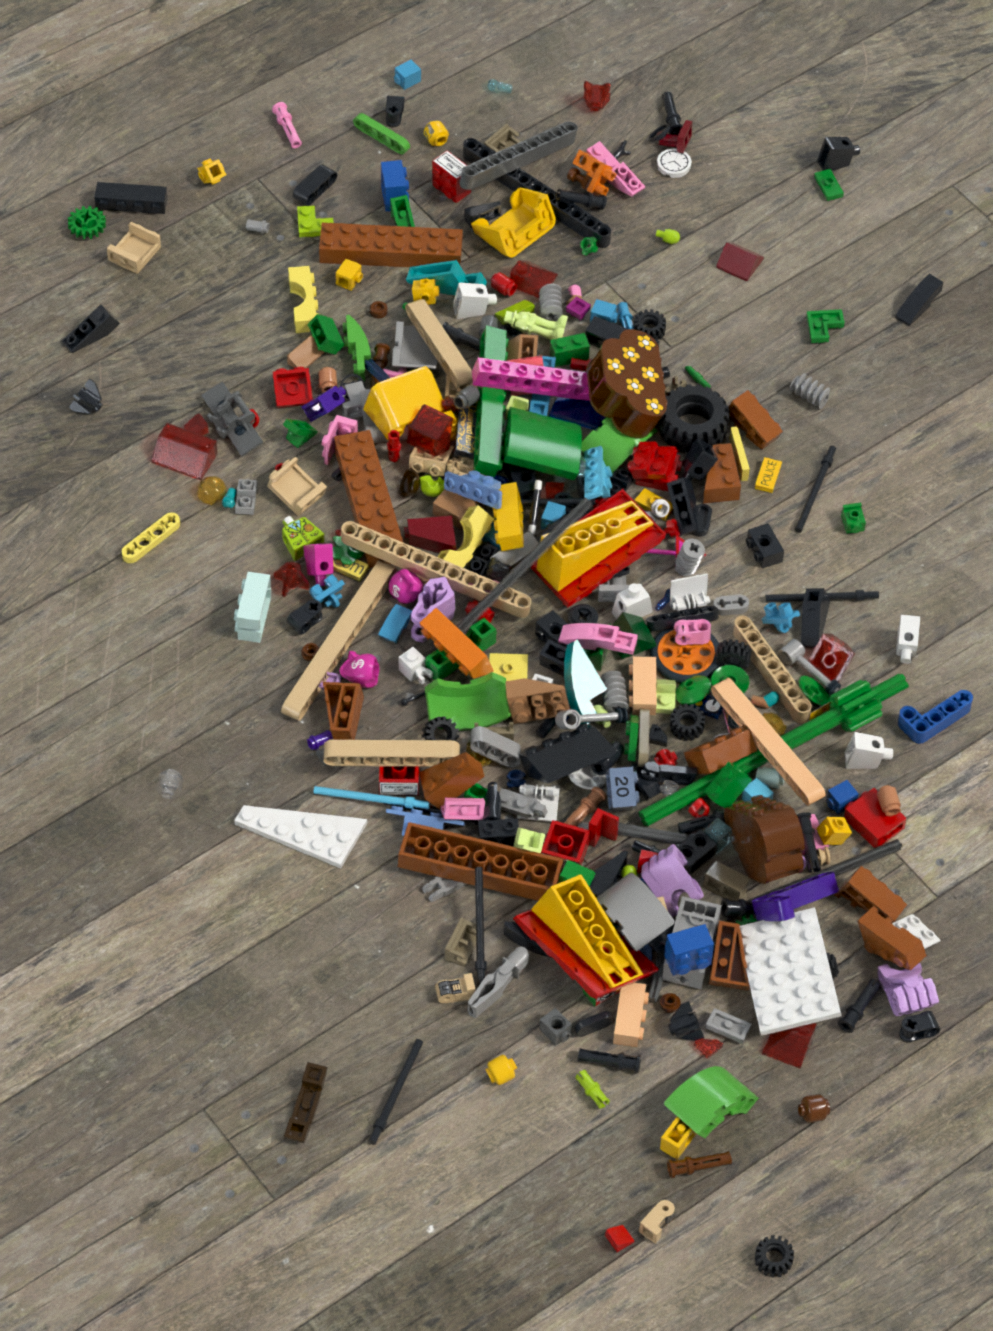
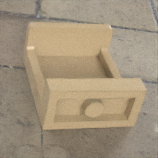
[107,222,161,274]
[267,457,327,516]

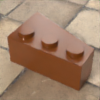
[728,390,783,450]
[703,443,741,504]
[323,682,364,740]
[683,727,757,774]
[419,752,484,809]
[834,866,907,924]
[857,906,926,971]
[708,921,750,991]

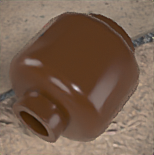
[798,1094,830,1123]

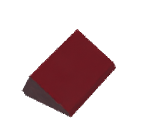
[716,242,764,281]

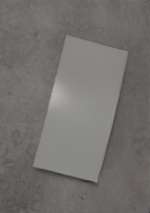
[235,479,257,515]

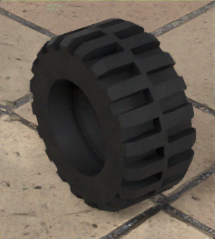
[658,384,729,453]

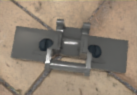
[201,381,263,457]

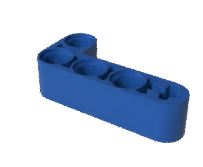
[898,690,973,744]

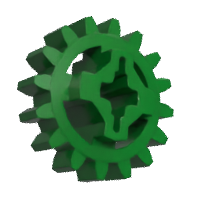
[68,206,106,240]

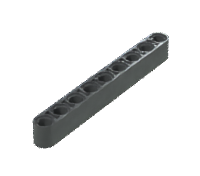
[459,121,578,190]

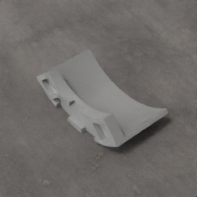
[392,321,437,370]
[596,873,675,951]

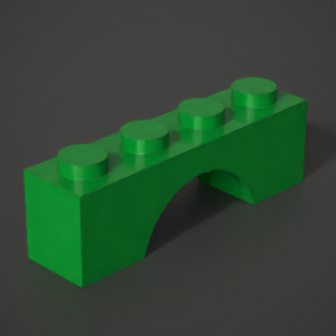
[425,618,497,679]

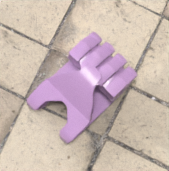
[411,577,455,642]
[641,844,704,917]
[878,963,939,1016]

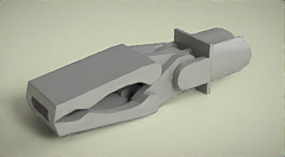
[467,946,529,1018]

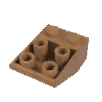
[505,678,570,724]

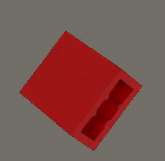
[844,788,907,848]

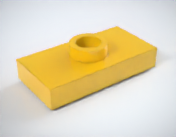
[634,488,674,521]

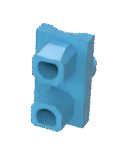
[309,574,345,608]
[762,603,800,633]

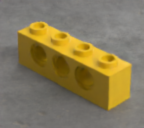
[660,1117,697,1160]

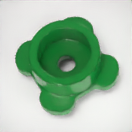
[580,237,598,256]

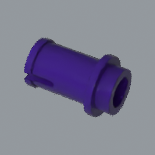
[307,730,333,750]

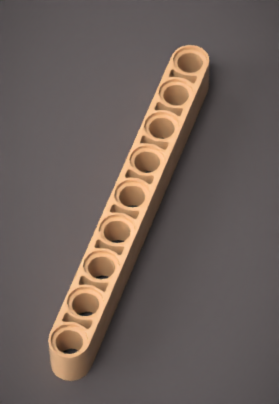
[711,678,826,806]

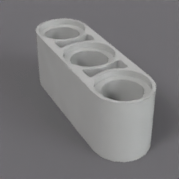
[490,530,539,566]
[470,726,521,768]

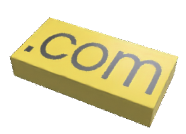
[333,559,369,582]

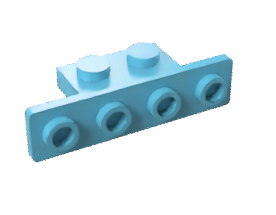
[584,446,612,500]

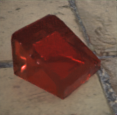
[183,413,209,440]

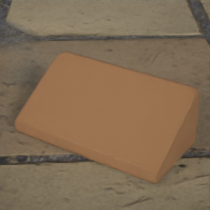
[287,335,325,368]

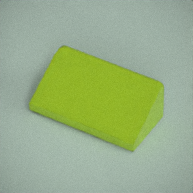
[495,300,535,325]

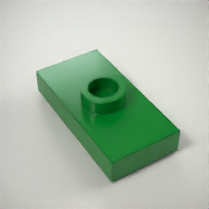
[814,169,844,201]

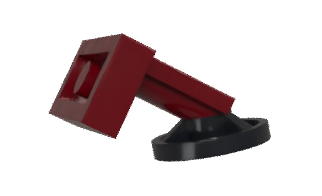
[649,120,693,153]

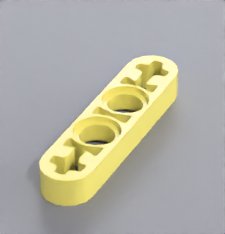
[122,512,180,563]

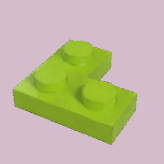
[297,206,334,237]

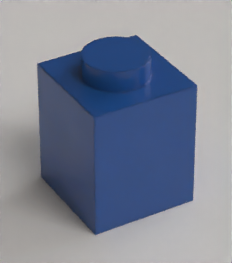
[826,780,859,815]

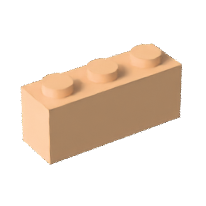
[628,656,657,715]
[613,983,649,1047]

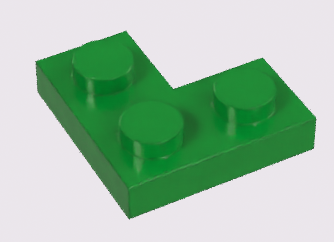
[806,309,845,343]
[624,715,639,761]

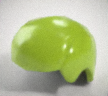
[419,475,444,497]

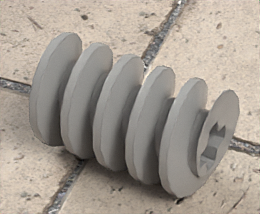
[539,284,563,321]
[790,373,830,409]
[675,538,705,576]
[601,671,629,713]

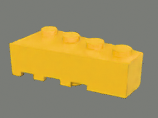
[493,482,524,551]

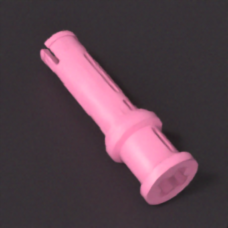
[272,102,302,148]

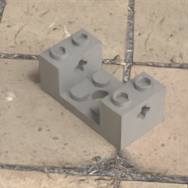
[662,896,722,989]

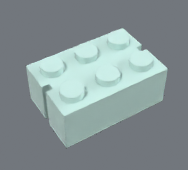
[234,572,271,643]

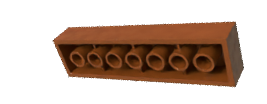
[319,222,463,268]
[334,430,404,568]
[397,822,563,901]

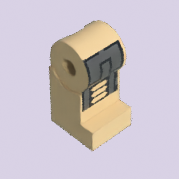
[435,973,475,1003]
[639,1200,675,1244]

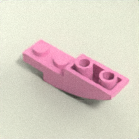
[586,141,645,196]
[558,623,638,655]

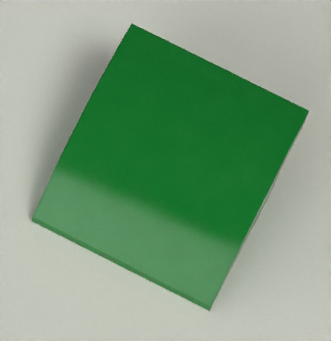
[502,407,582,480]

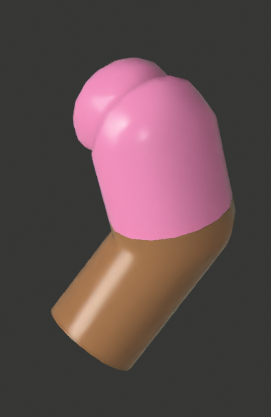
[566,284,582,306]

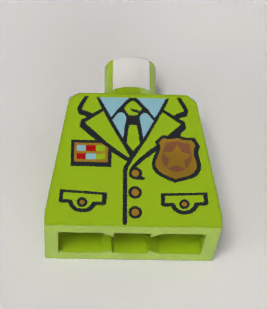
[282,516,325,561]

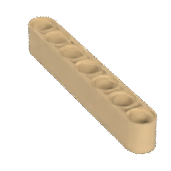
[405,299,473,387]
[733,616,812,724]
[324,740,460,767]

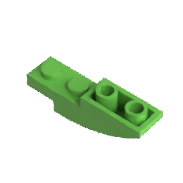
[343,315,371,381]

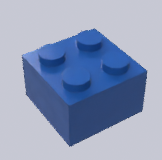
[381,160,409,212]
[664,924,714,976]

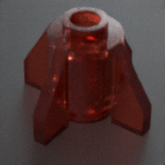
[584,81,611,112]
[273,562,310,597]

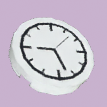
[657,148,692,178]

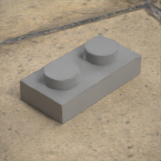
[705,1008,752,1044]

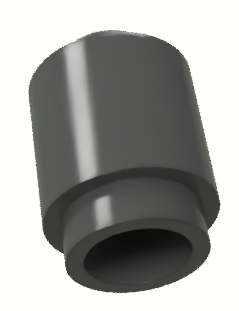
[479,315,499,337]
[453,385,480,409]

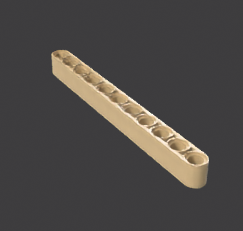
[341,521,531,618]
[281,560,397,721]

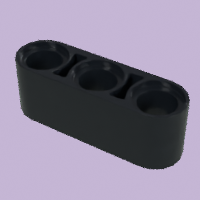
[292,164,338,206]

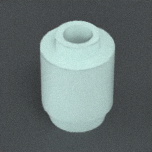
[756,767,784,789]

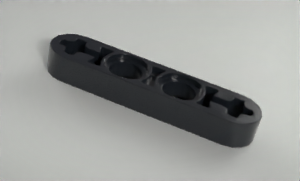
[646,606,719,631]

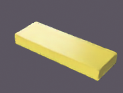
[729,427,750,481]

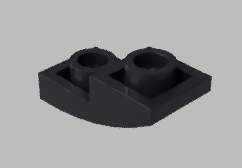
[601,467,634,498]
[465,541,499,576]
[629,762,664,801]

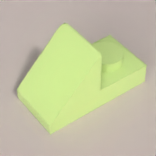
[656,679,676,714]

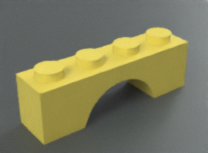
[288,266,319,333]
[434,505,494,578]

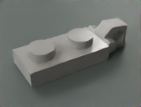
[499,788,548,819]

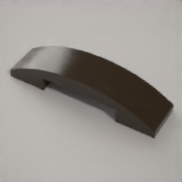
[284,1062,328,1143]

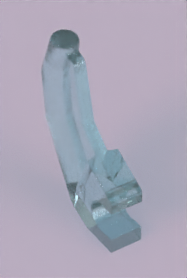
[578,455,586,478]

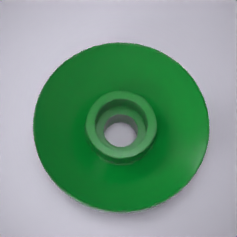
[711,665,750,694]
[675,675,711,705]
[798,676,830,706]

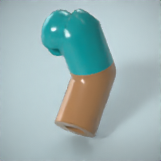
[751,691,779,708]

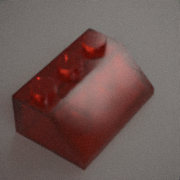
[151,423,217,480]

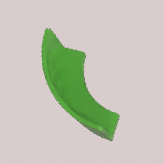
[581,417,658,474]
[425,672,511,731]
[664,1066,759,1138]

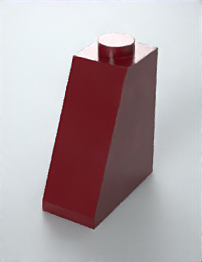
[404,516,456,553]

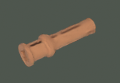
[564,786,607,827]

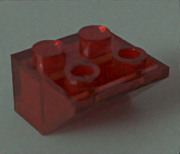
[407,404,453,457]

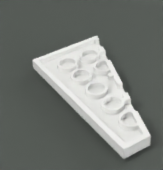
[234,805,367,869]

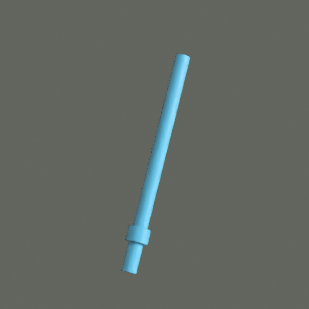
[314,786,430,809]

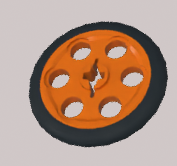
[650,626,719,683]

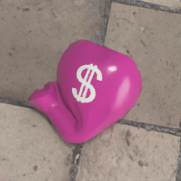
[388,569,423,604]
[339,650,379,689]

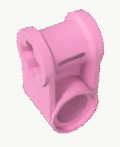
[674,619,711,645]

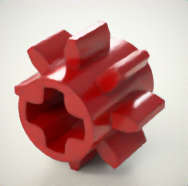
[654,749,678,766]

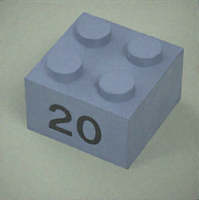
[605,767,639,812]

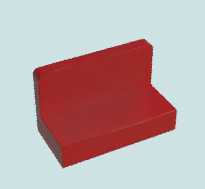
[588,808,619,847]

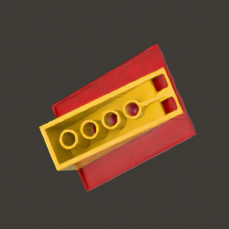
[529,489,666,608]
[513,875,659,999]

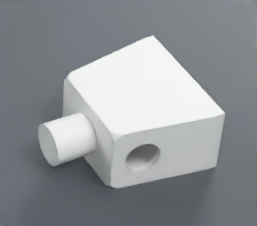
[453,283,497,319]
[612,583,652,619]
[896,615,920,664]
[844,732,893,769]

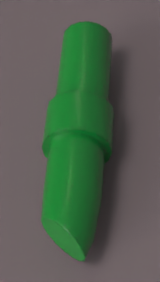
[685,366,711,388]

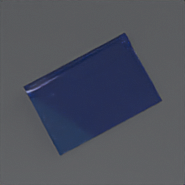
[548,397,606,430]

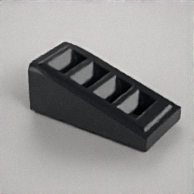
[464,201,501,228]

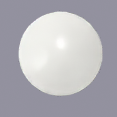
[568,765,606,789]

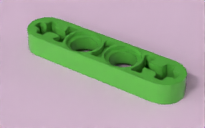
[353,113,410,155]

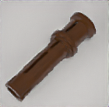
[369,343,390,389]
[667,1151,732,1179]

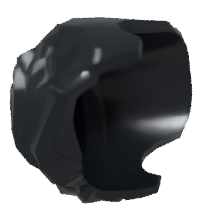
[486,557,514,582]

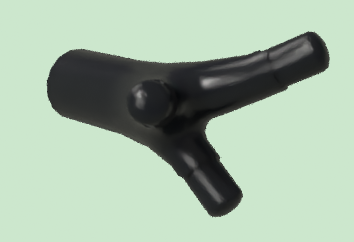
[612,140,631,160]

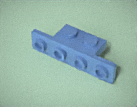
[444,471,502,509]
[386,806,465,836]

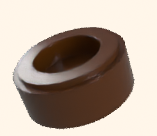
[370,301,388,319]

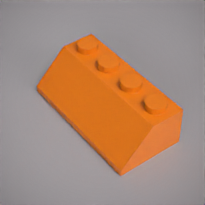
[419,608,494,679]

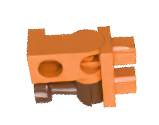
[567,149,617,196]

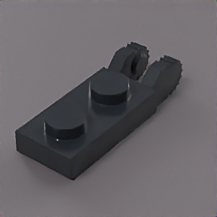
[640,761,698,785]

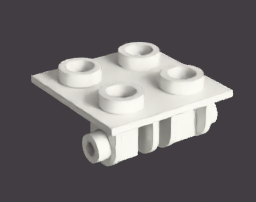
[670,574,710,611]
[517,783,560,822]
[892,914,941,949]

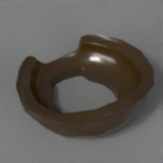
[399,468,420,497]

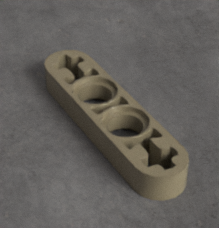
[637,709,650,768]

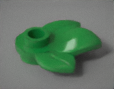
[332,536,364,565]

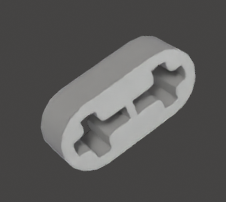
[713,595,749,616]

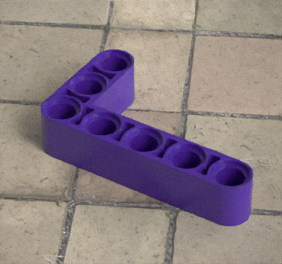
[751,871,839,921]

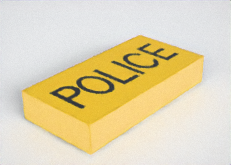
[755,457,782,493]

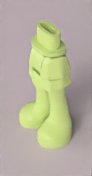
[504,310,568,340]

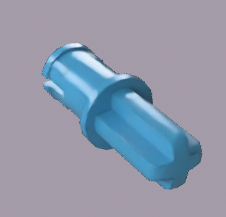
[617,302,634,329]

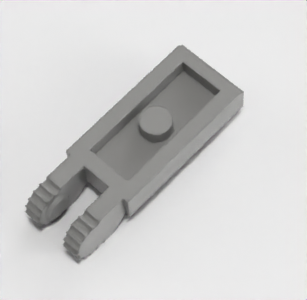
[422,877,468,902]

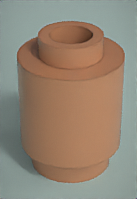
[318,367,338,393]
[877,785,901,816]

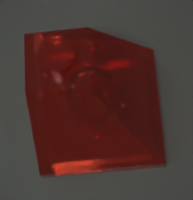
[510,260,558,299]
[808,633,855,683]
[762,1023,817,1069]

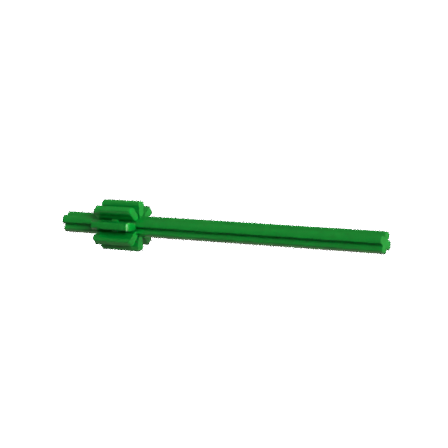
[638,674,909,827]

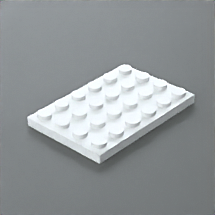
[740,907,842,1036]

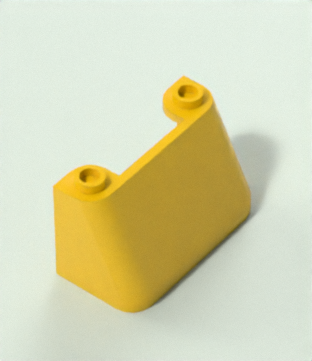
[471,187,556,258]
[363,366,448,440]

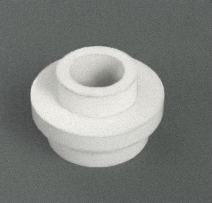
[651,499,670,517]

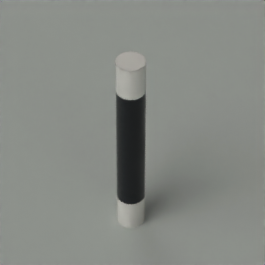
[528,480,542,536]

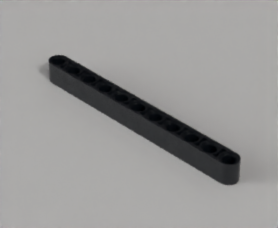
[463,138,611,248]

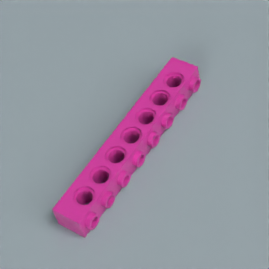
[472,357,590,401]

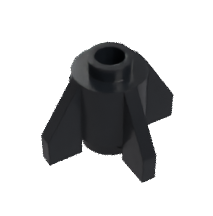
[69,379,103,414]
[668,1001,705,1041]

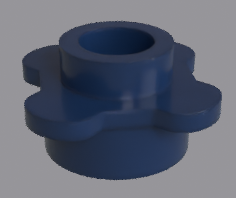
[506,769,526,788]

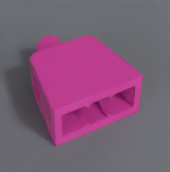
[303,543,334,586]

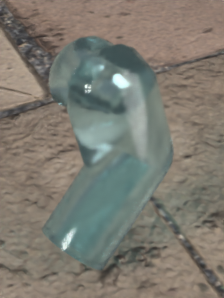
[487,79,512,93]

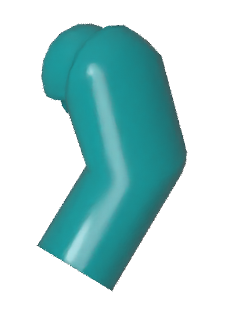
[222,488,237,508]

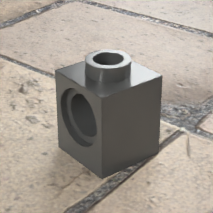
[539,1008,572,1046]

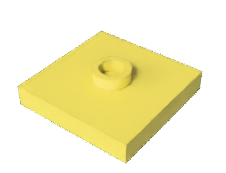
[489,653,528,681]

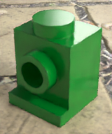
[841,502,866,534]

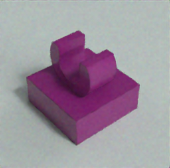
[566,296,591,321]

